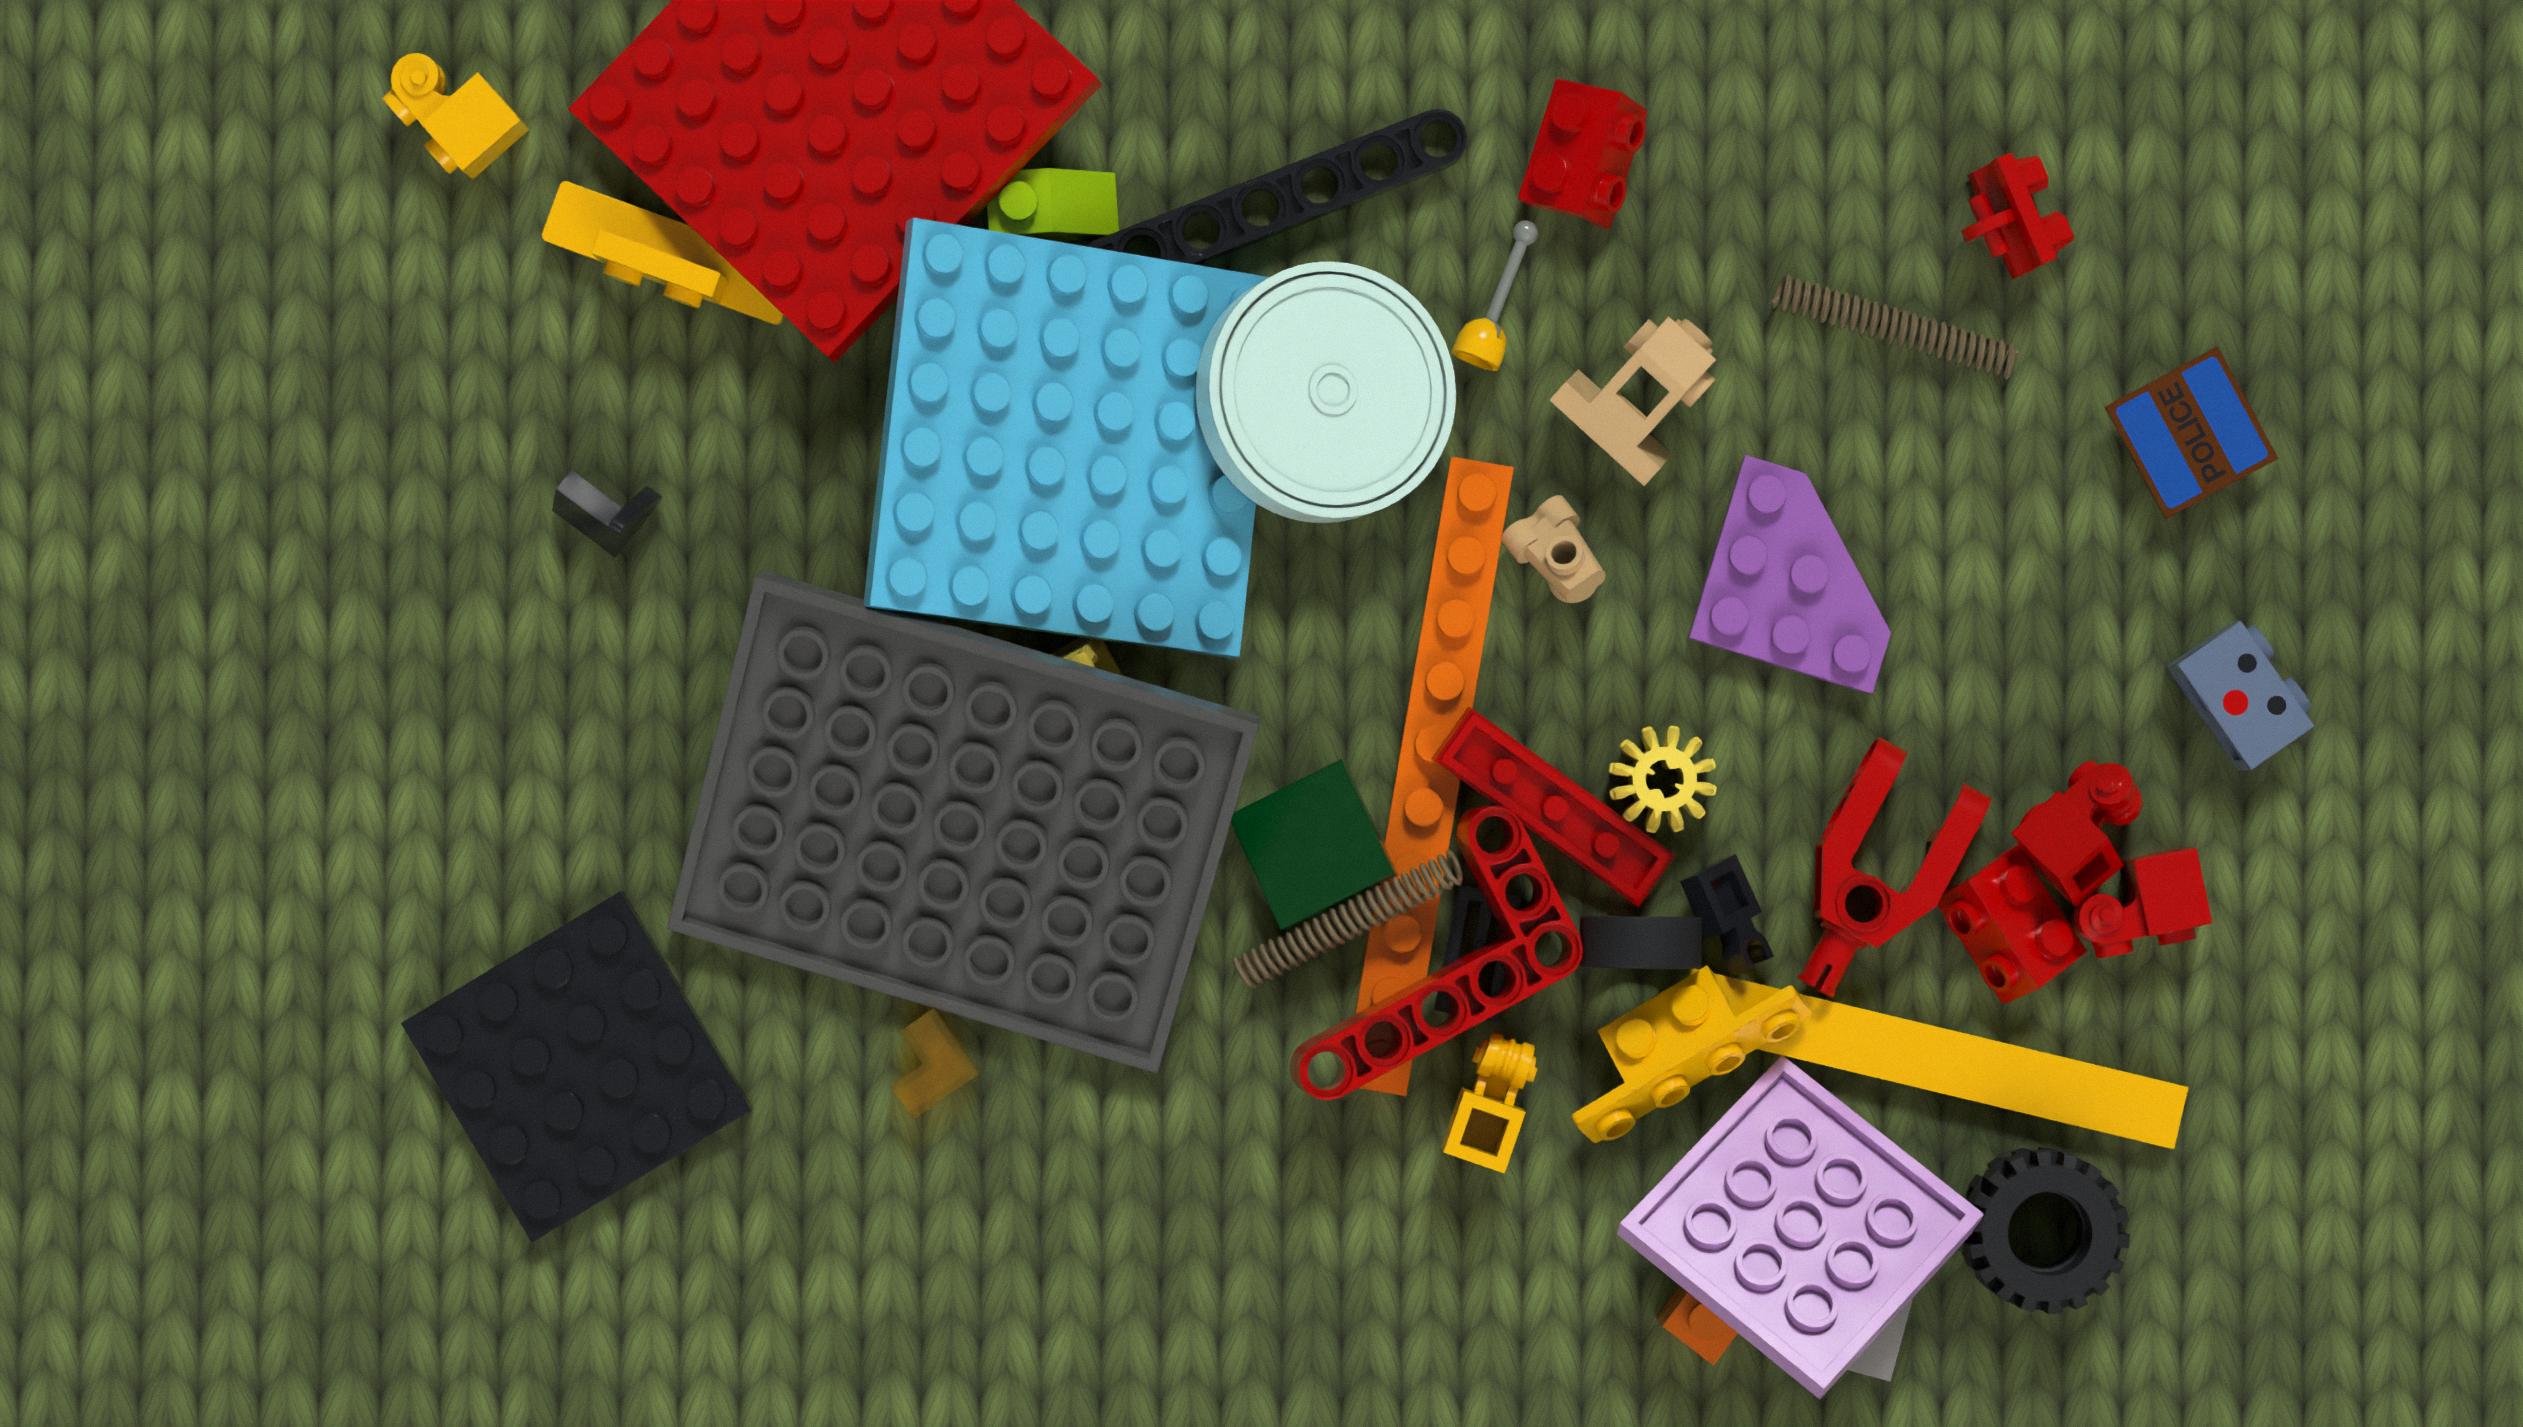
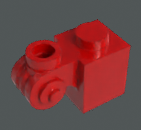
[2011,760,2143,907]
[2072,847,2212,959]

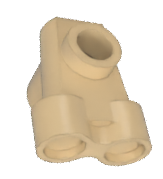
[1501,495,1606,603]

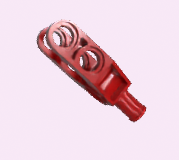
[1797,736,1991,998]

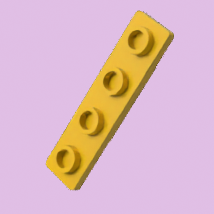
[542,181,784,325]
[1571,965,1813,1143]

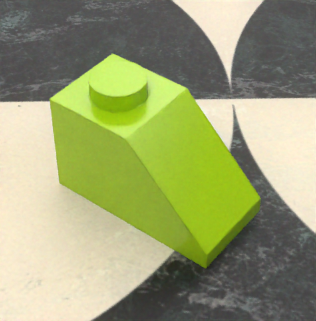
[987,168,1119,242]

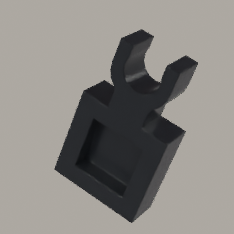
[1680,854,1774,977]

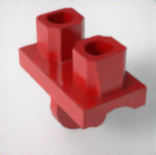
[1961,152,2074,280]

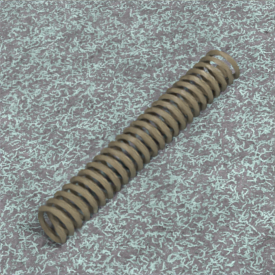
[1771,274,2020,380]
[1233,849,1463,989]

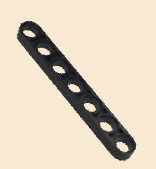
[1081,109,1467,265]

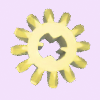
[1608,726,1717,833]

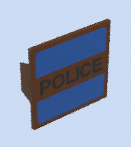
[2104,346,2279,519]

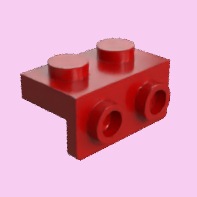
[1517,78,1647,229]
[1937,845,2088,1004]

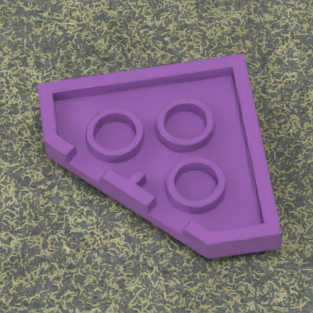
[1687,455,1891,694]

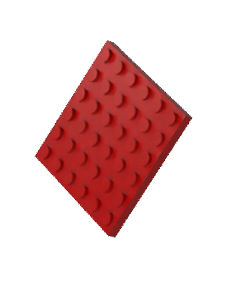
[568,0,1102,363]

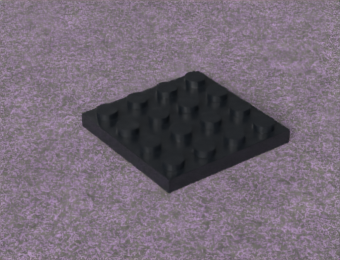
[401,891,754,1242]

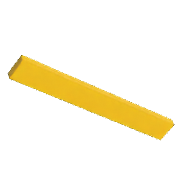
[1687,969,2189,1149]

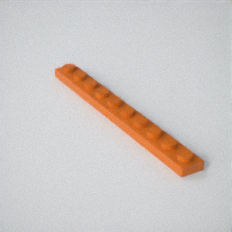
[1355,456,1514,1096]

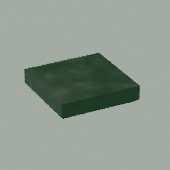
[1231,759,1399,932]

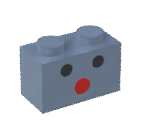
[2166,621,2314,771]

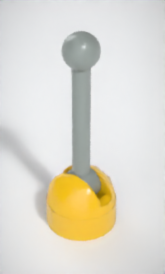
[1451,220,1538,371]

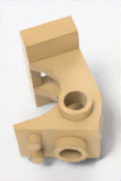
[1550,316,1716,486]

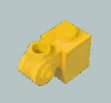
[382,53,530,179]
[1441,1031,1538,1174]

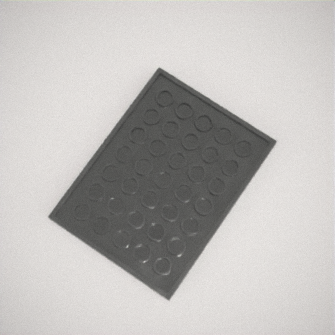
[667,569,1261,1073]

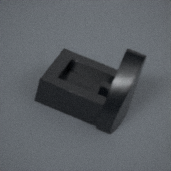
[552,470,662,558]

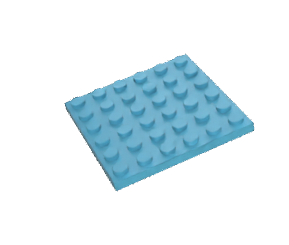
[863,218,1269,658]

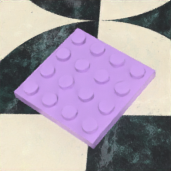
[1617,1055,1984,1399]

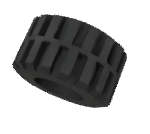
[1961,1147,2130,1314]

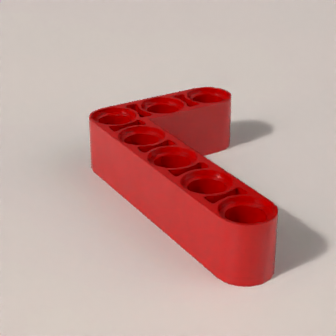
[1289,805,1583,1101]

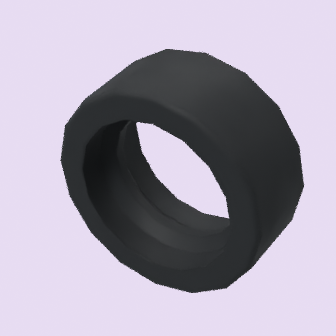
[1579,916,1702,969]

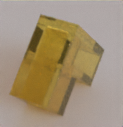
[891,1008,981,1120]

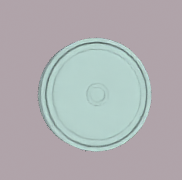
[1196,261,1456,523]

